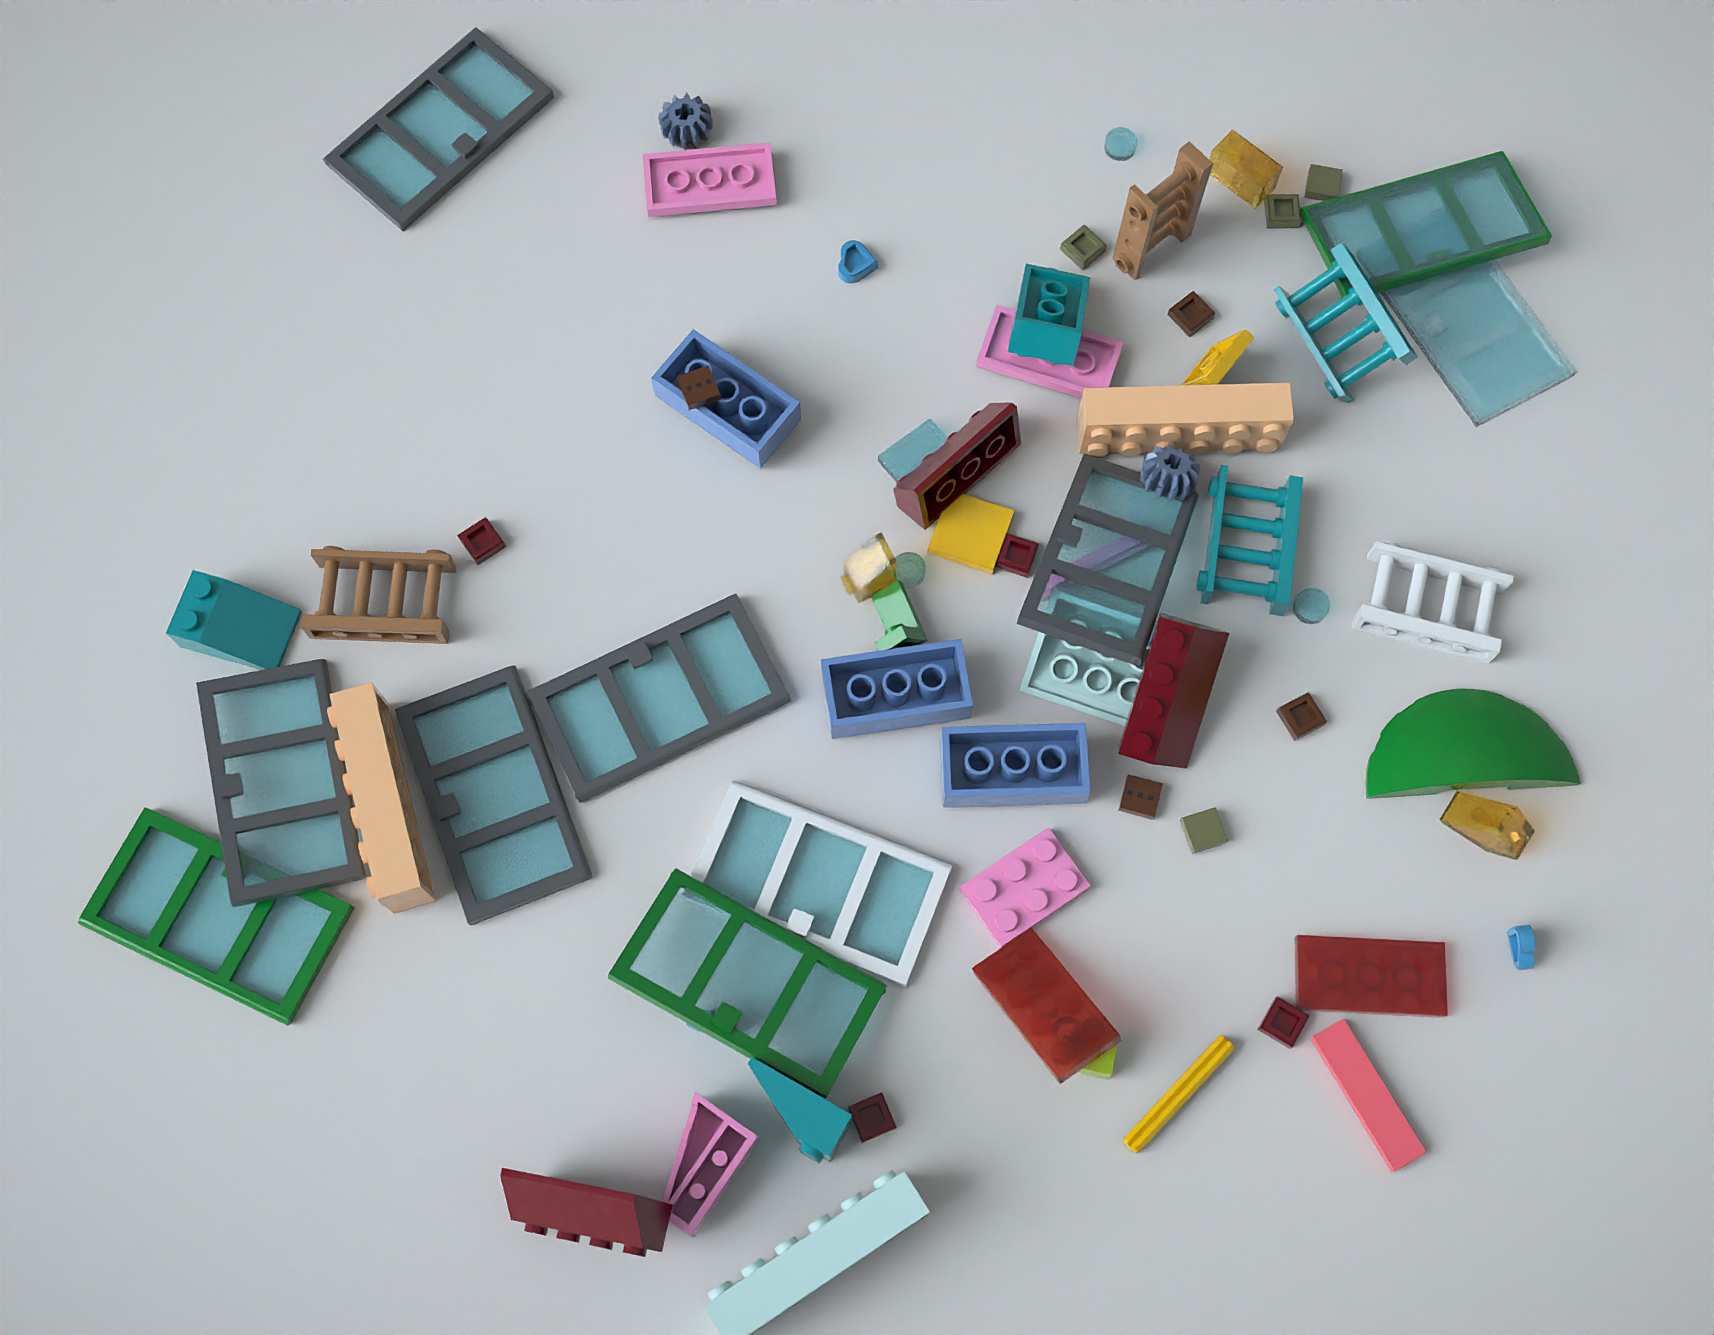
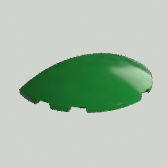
[1365,689,1581,799]

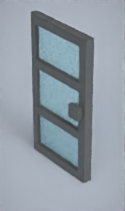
[323,27,554,231]
[1017,453,1199,665]
[527,593,791,803]
[196,659,366,908]
[395,665,593,926]

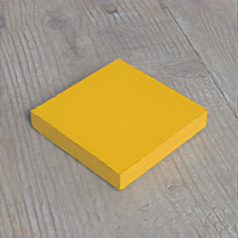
[1181,330,1254,385]
[927,494,1015,574]

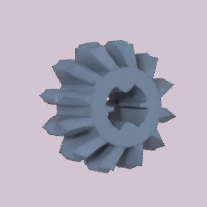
[658,92,713,150]
[1140,444,1200,503]

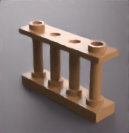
[1113,141,1213,280]
[301,546,457,644]

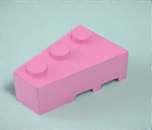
[662,1092,760,1237]

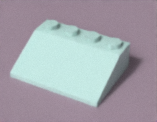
[1019,587,1157,726]

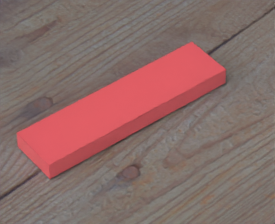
[1310,1019,1427,1172]

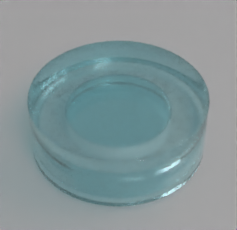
[1104,127,1137,161]
[891,552,926,588]
[1293,588,1330,624]

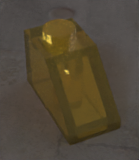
[840,532,897,603]
[1439,791,1535,860]

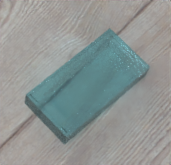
[877,418,947,483]

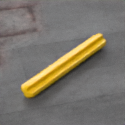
[1123,1035,1235,1154]

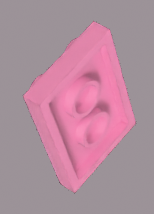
[959,827,1091,949]

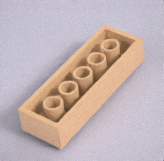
[1077,382,1294,457]
[327,682,436,914]

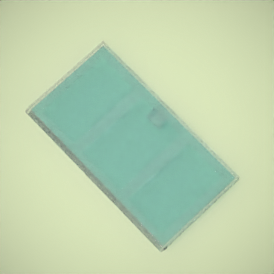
[1355,207,1578,428]

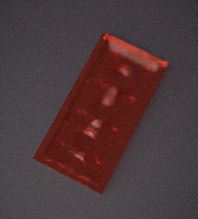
[972,927,1121,1084]
[1294,935,1448,1018]

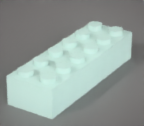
[704,1170,930,1335]

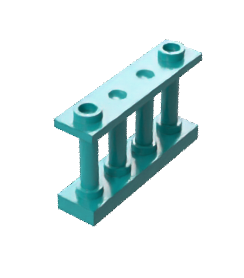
[1273,242,1418,403]
[1196,465,1303,616]

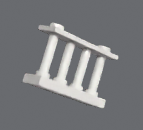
[1352,541,1514,664]

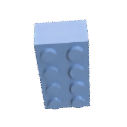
[651,329,801,469]
[821,639,973,739]
[940,723,1091,808]

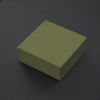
[1304,164,1343,201]
[1264,194,1301,229]
[1060,225,1107,270]
[1180,807,1228,854]

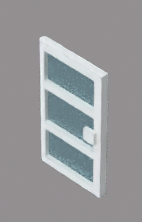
[682,781,953,987]

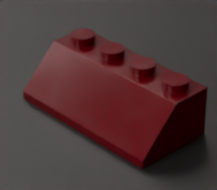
[893,402,1021,530]
[1118,612,1230,768]
[500,1168,673,1257]

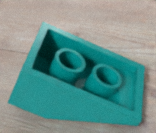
[1007,263,1090,366]
[166,570,302,670]
[748,1057,853,1164]

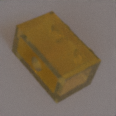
[1209,129,1283,209]

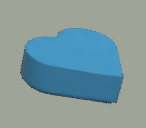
[838,240,878,283]
[1507,925,1535,970]

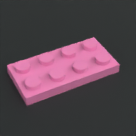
[643,142,777,217]
[976,304,1124,398]

